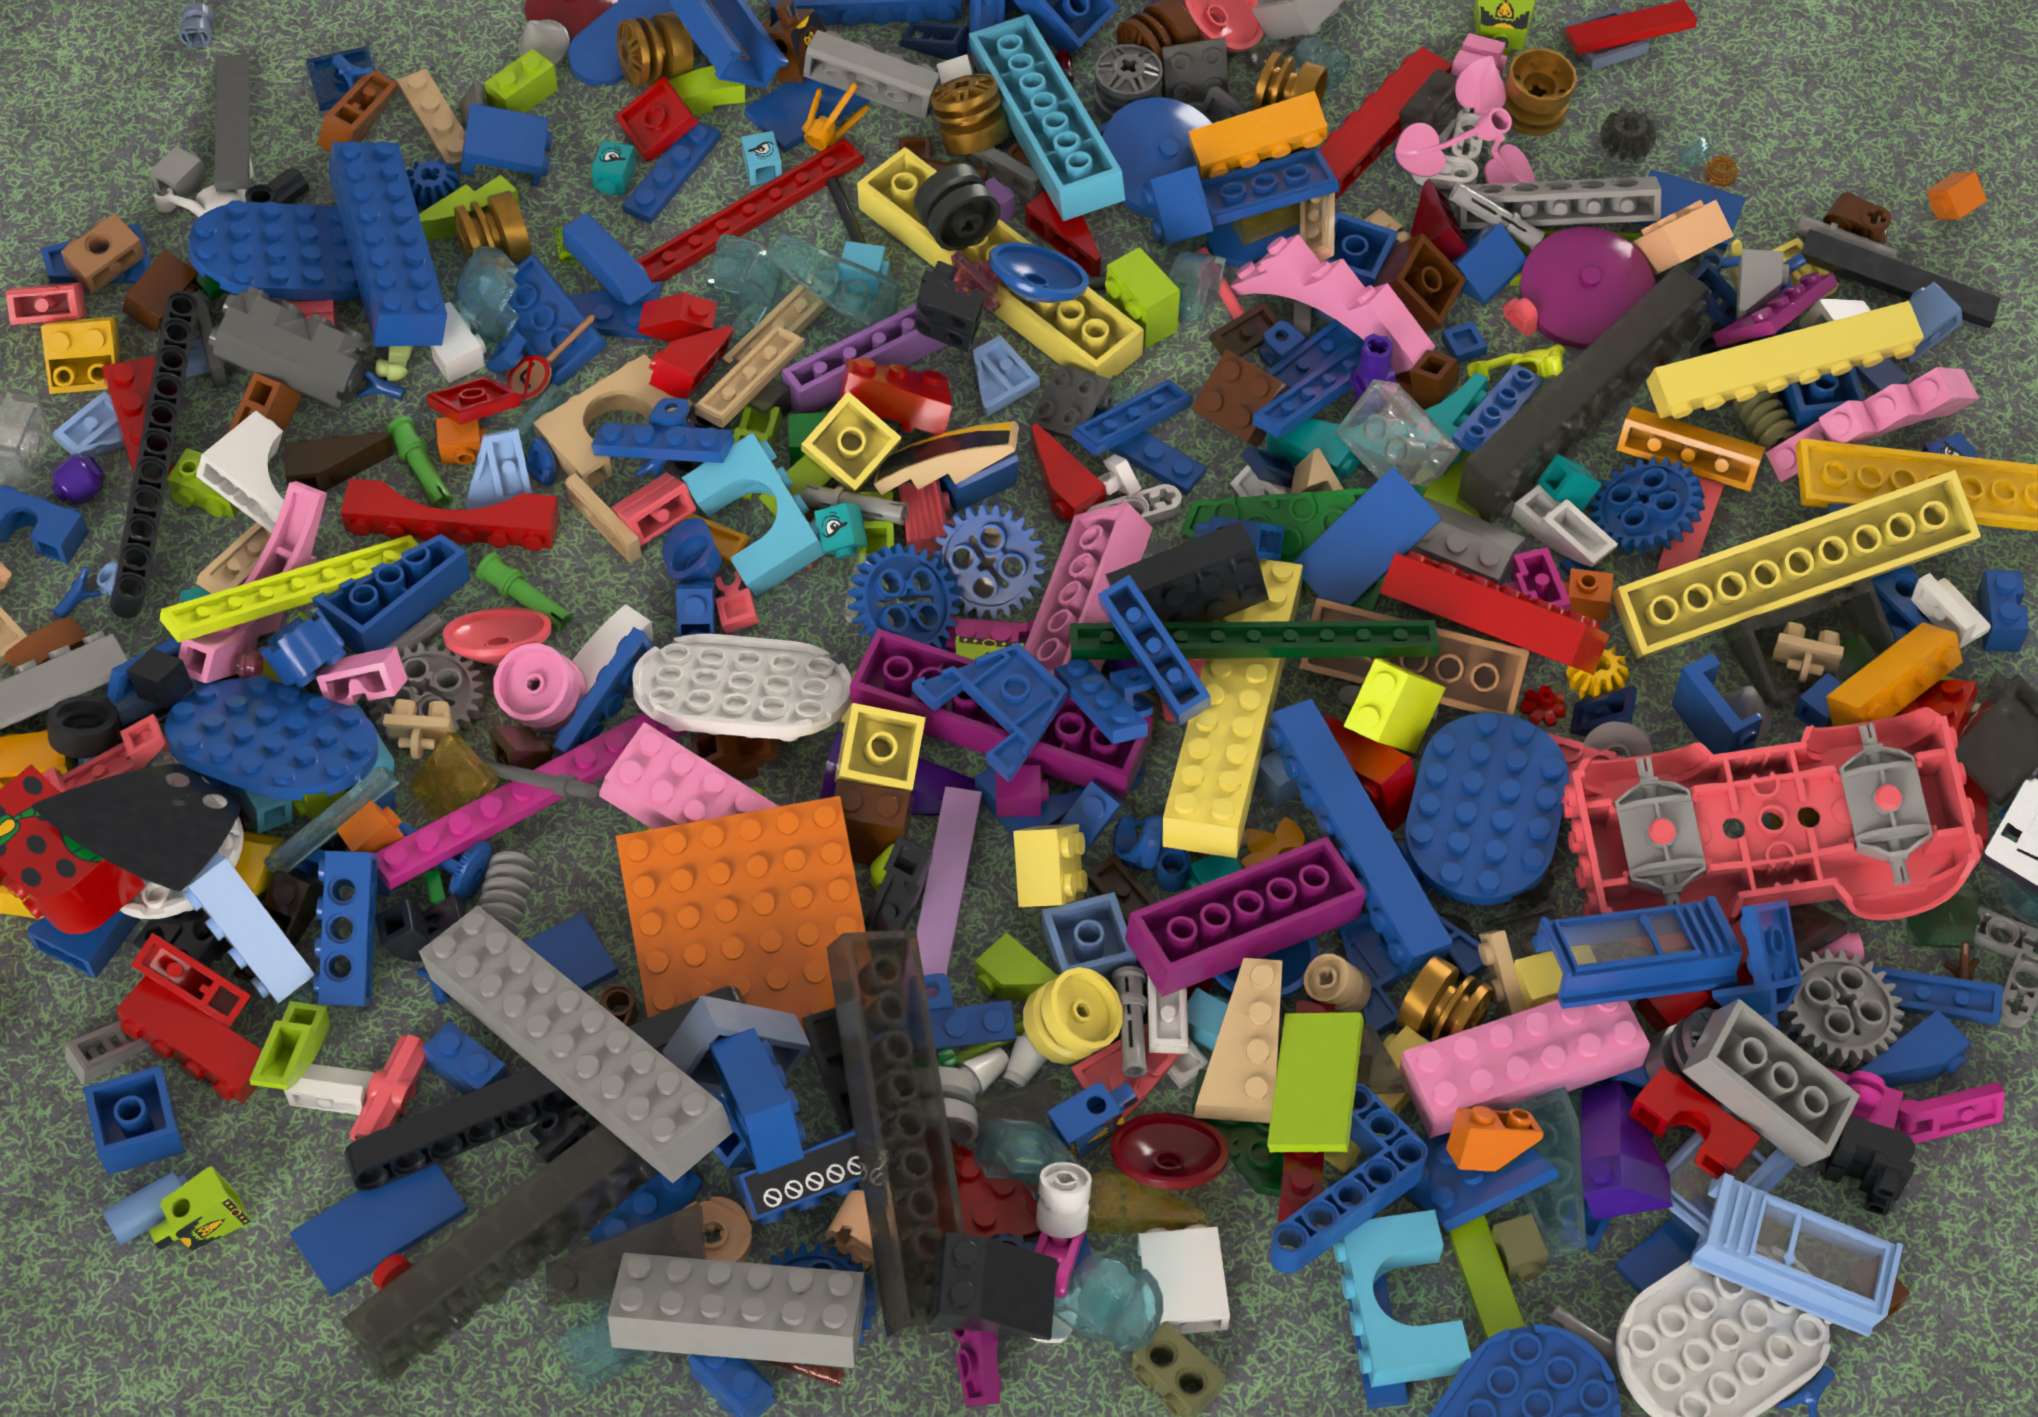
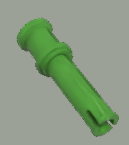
[385,416,453,509]
[476,552,573,633]

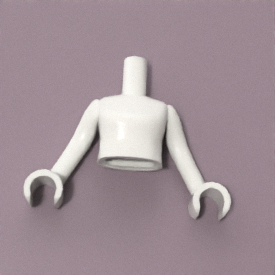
[153,158,254,217]

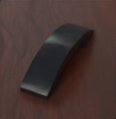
[864,835,933,980]

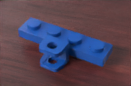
[1259,319,1362,387]
[591,398,735,463]
[1054,659,1153,744]
[858,973,1016,1061]

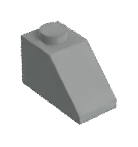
[1736,249,1789,321]

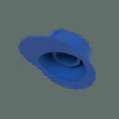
[662,517,722,581]

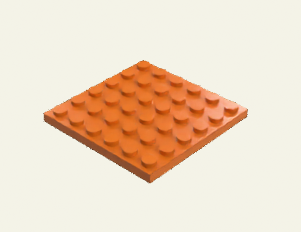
[616,796,882,1033]

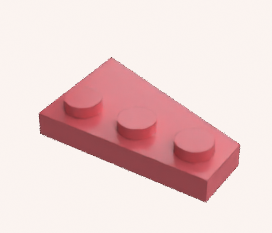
[1071,1023,1190,1121]

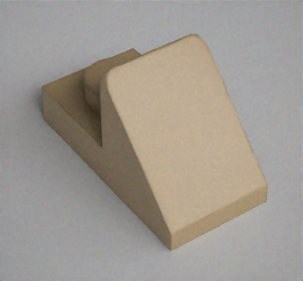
[1290,448,1343,494]

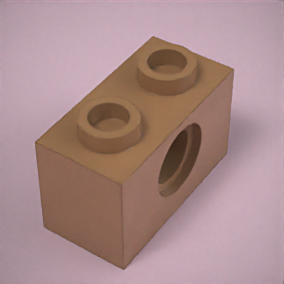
[61,213,145,295]

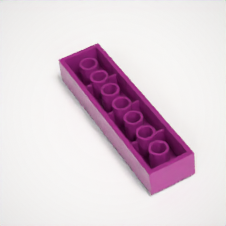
[850,629,1153,800]

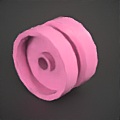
[494,643,587,732]

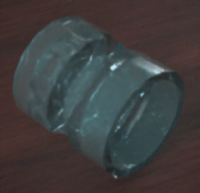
[1292,35,1350,93]

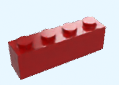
[116,975,262,1104]

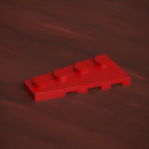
[102,356,171,480]

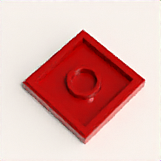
[614,76,699,162]
[426,376,521,425]

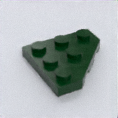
[1192,1069,1284,1197]

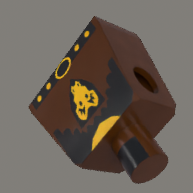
[767,0,827,83]

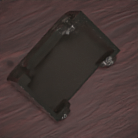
[1722,576,1896,709]

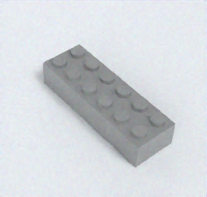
[608,1252,866,1368]

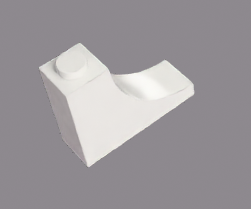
[196,411,284,533]

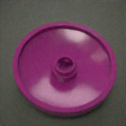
[1519,227,1655,349]

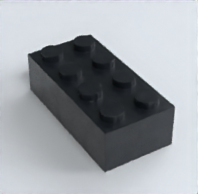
[1105,521,1269,622]

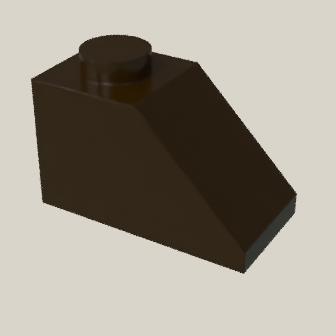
[489,726,554,782]

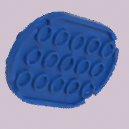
[188,200,361,301]
[165,675,378,800]
[1404,712,1569,905]
[1428,1324,1621,1417]

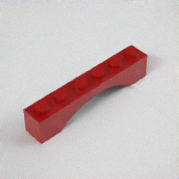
[340,478,560,551]

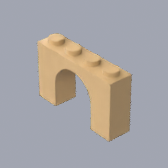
[533,354,694,489]

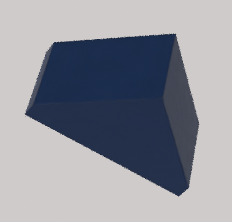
[1570,685,1637,737]

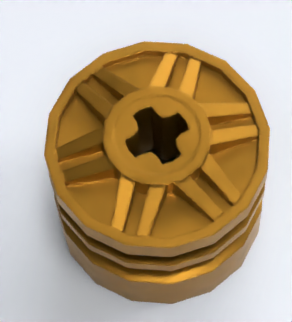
[616,12,694,87]
[1502,48,1577,136]
[1253,52,1329,110]
[930,74,1010,155]
[454,190,532,274]
[1396,955,1494,1042]

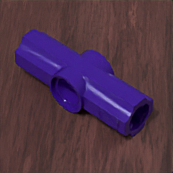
[1350,333,1396,416]

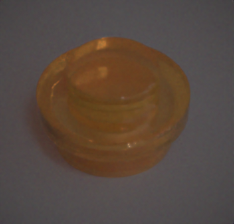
[1704,155,1738,186]

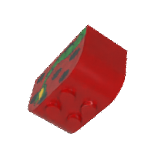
[0,764,147,934]

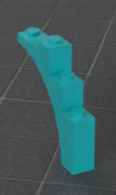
[1266,372,1489,484]

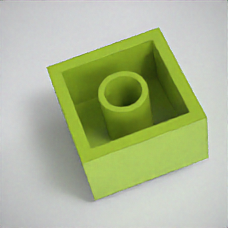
[1105,247,1180,349]

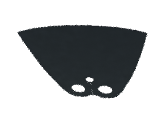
[31,764,241,892]

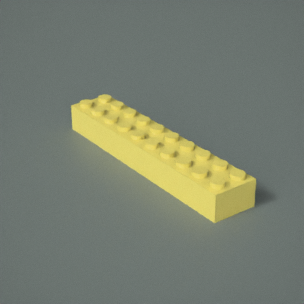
[857,147,1144,380]
[1612,470,1981,660]
[1163,558,1303,858]

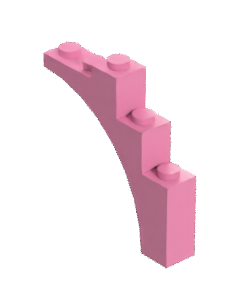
[1230,234,1435,374]
[1765,367,1979,483]
[178,481,327,684]

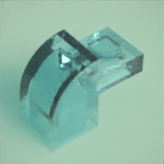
[1168,251,1226,322]

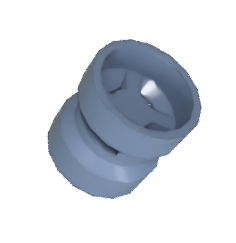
[179,3,215,47]

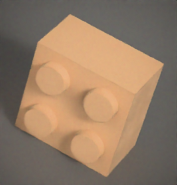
[1632,200,1734,276]

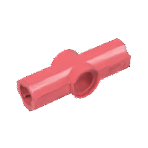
[349,1034,427,1141]

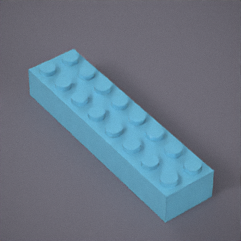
[969,14,1125,221]

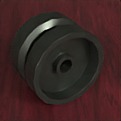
[914,164,1001,251]

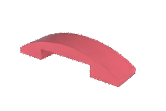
[1656,475,1725,573]
[42,714,165,793]

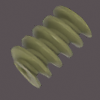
[1733,390,1799,456]

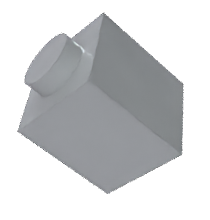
[150,146,207,198]

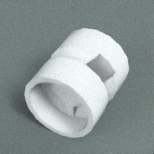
[1036,1162,1092,1239]

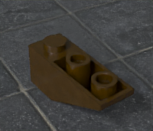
[284,432,393,492]
[233,870,324,983]

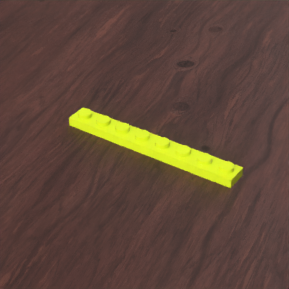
[160,535,419,643]

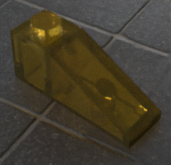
[1087,1171,1207,1234]

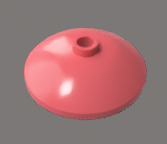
[1181,0,1264,53]
[443,607,552,665]

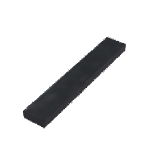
[1801,229,2000,328]

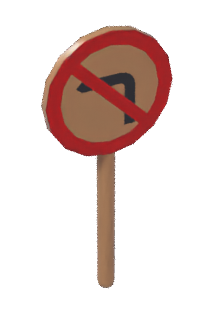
[506,315,595,401]

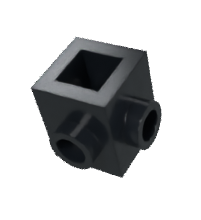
[529,1104,599,1175]

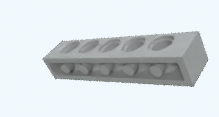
[1457,176,1661,230]

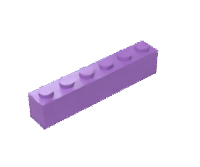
[782,284,966,414]

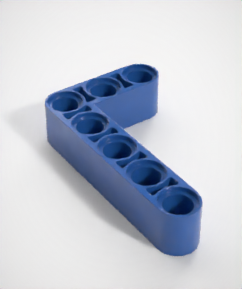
[1269,1083,1428,1273]

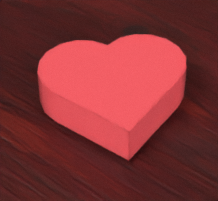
[1502,298,1538,337]

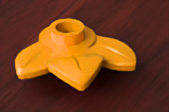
[1241,817,1305,868]

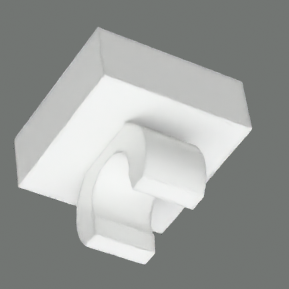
[1098,454,1142,496]

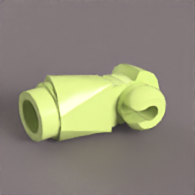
[375,346,413,382]

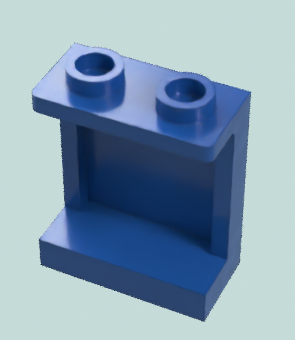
[459,103,553,186]
[1671,653,1763,755]

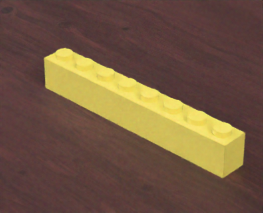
[1646,301,1924,419]

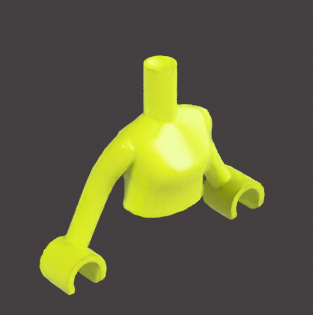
[1467,344,1565,381]

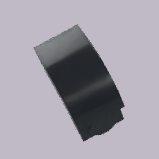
[376,894,466,962]

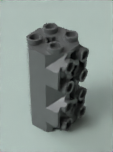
[208,286,372,412]

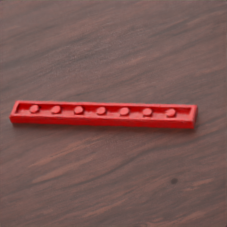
[636,138,865,283]

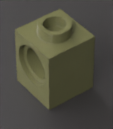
[1491,1213,1549,1282]

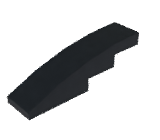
[801,1006,880,1133]

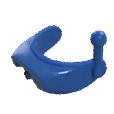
[1113,815,1163,870]

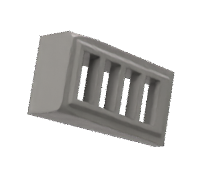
[65,1020,151,1086]

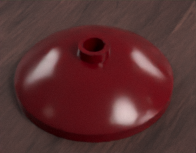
[525,0,619,43]
[1110,1113,1229,1191]

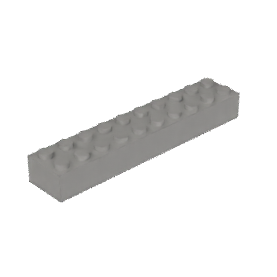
[419,905,733,1183]

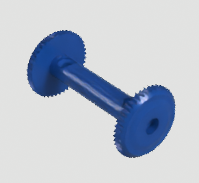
[361,789,492,900]

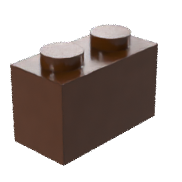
[122,249,198,333]

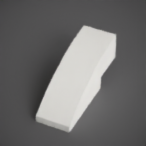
[1511,485,1618,567]
[572,604,654,695]

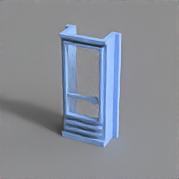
[1665,1104,1797,1247]
[1689,1173,1903,1337]

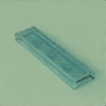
[263,766,400,874]

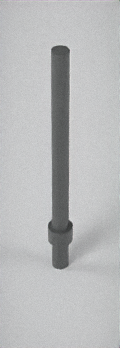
[434,749,598,799]

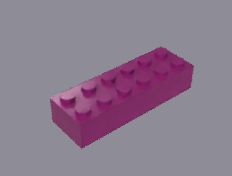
[1125,836,1366,997]

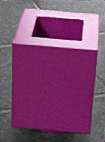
[996,765,1049,817]

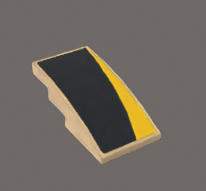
[874,421,1019,495]

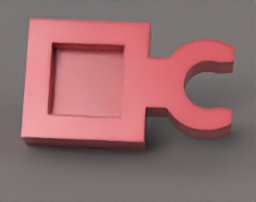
[715,571,759,634]

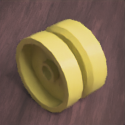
[1023,967,1123,1065]

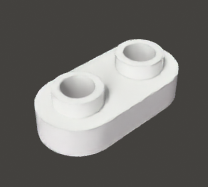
[1412,155,1478,190]

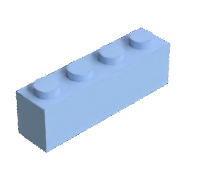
[182,851,315,1003]

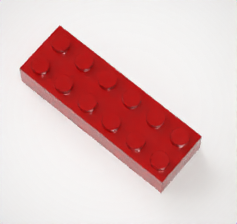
[1379,551,1610,675]

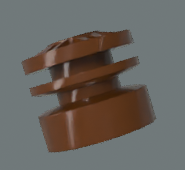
[1116,0,1200,75]

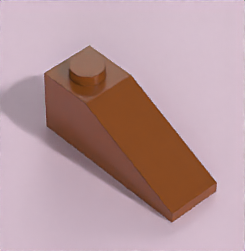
[317,70,398,153]
[227,372,302,433]

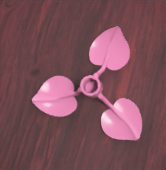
[1394,55,1536,184]

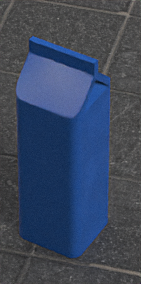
[563,213,656,306]

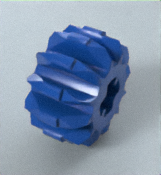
[406,157,461,211]

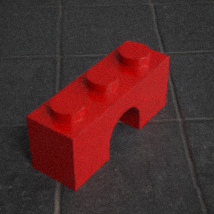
[1628,1066,1760,1180]

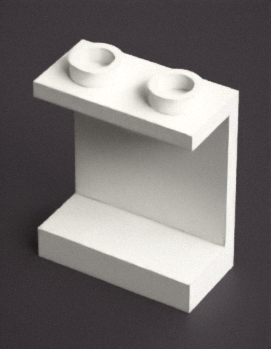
[1137,1224,1230,1337]

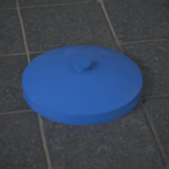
[1102,97,1212,219]

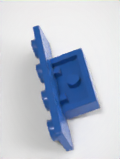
[1451,364,1544,463]

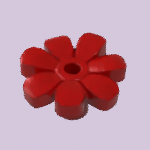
[1520,685,1567,727]

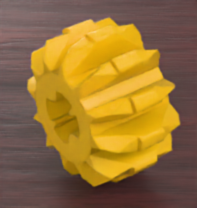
[1566,647,1629,700]

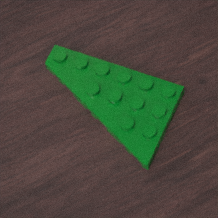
[1180,484,1428,612]

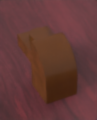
[1386,349,1459,411]
[690,732,779,781]

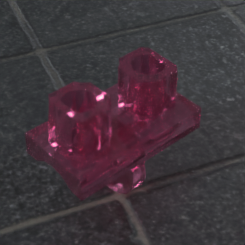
[951,251,1002,312]

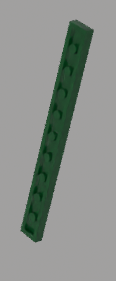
[1069,620,1439,660]

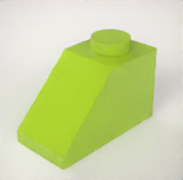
[975,932,1058,1001]

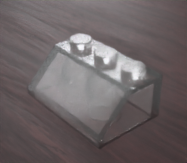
[1334,379,1461,486]

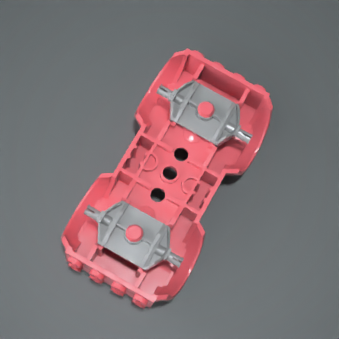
[1561,707,1984,954]

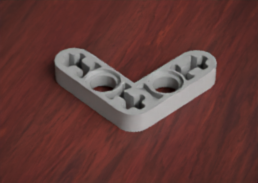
[1946,902,2038,1028]

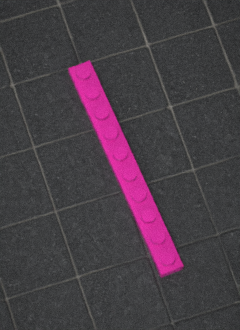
[375,712,689,890]

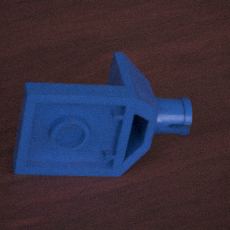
[1712,899,1802,1030]

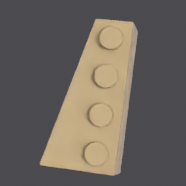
[1194,958,1282,1123]

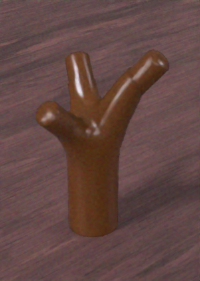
[1944,941,1979,980]

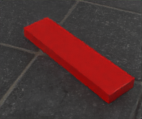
[1564,0,1697,55]

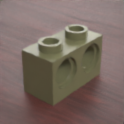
[1132,1322,1226,1417]

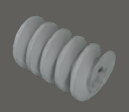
[478,851,537,936]

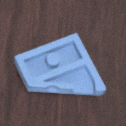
[973,335,1040,417]
[53,391,124,457]
[465,428,532,510]

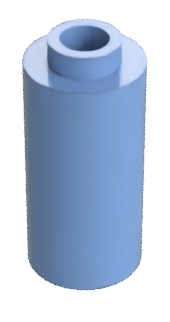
[101,1171,188,1246]

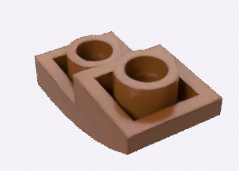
[5,616,88,668]

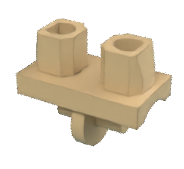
[1772,622,1844,683]
[383,699,456,759]

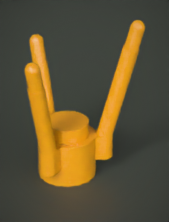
[801,83,869,151]

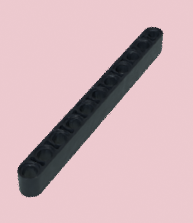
[110,291,198,618]
[344,986,746,1191]

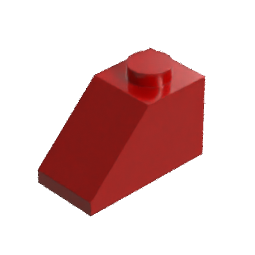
[637,293,717,343]

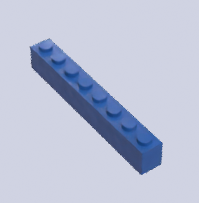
[1266,698,1453,975]

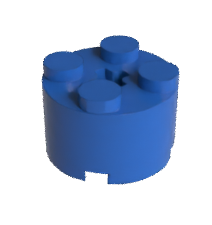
[258,607,346,688]

